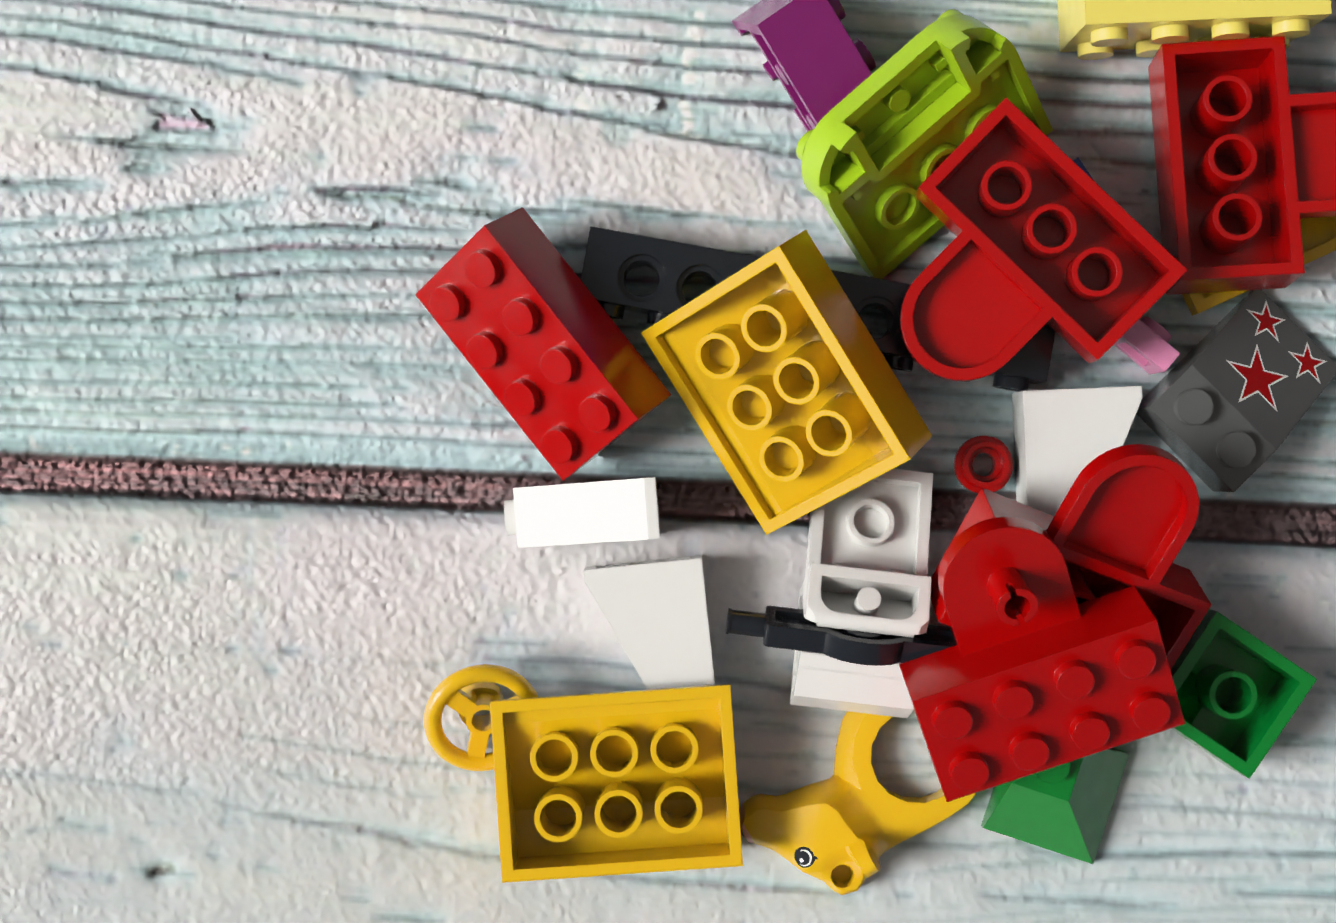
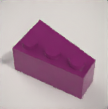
[732,0,876,132]

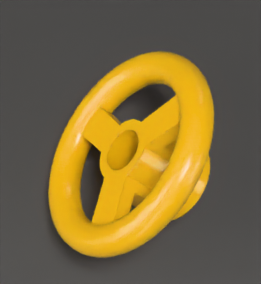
[424,664,538,771]

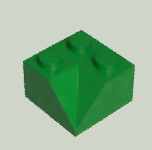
[1171,609,1317,779]

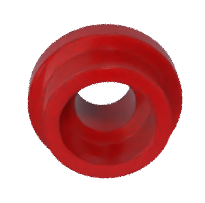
[954,436,1013,493]

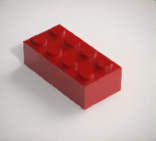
[415,207,671,481]

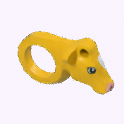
[739,711,976,895]

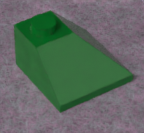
[981,748,1130,864]

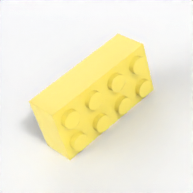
[1057,0,1332,60]

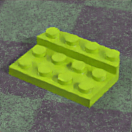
[796,9,1053,279]

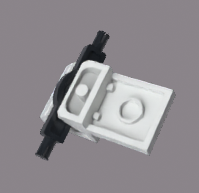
[725,469,957,718]

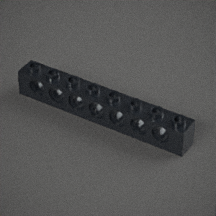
[581,226,1056,392]

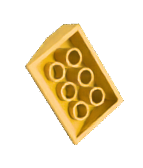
[641,230,932,535]
[490,684,743,883]

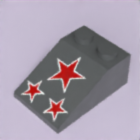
[1136,290,1336,492]

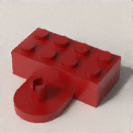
[1148,36,1336,295]
[900,98,1187,381]
[930,444,1212,670]
[899,517,1185,802]

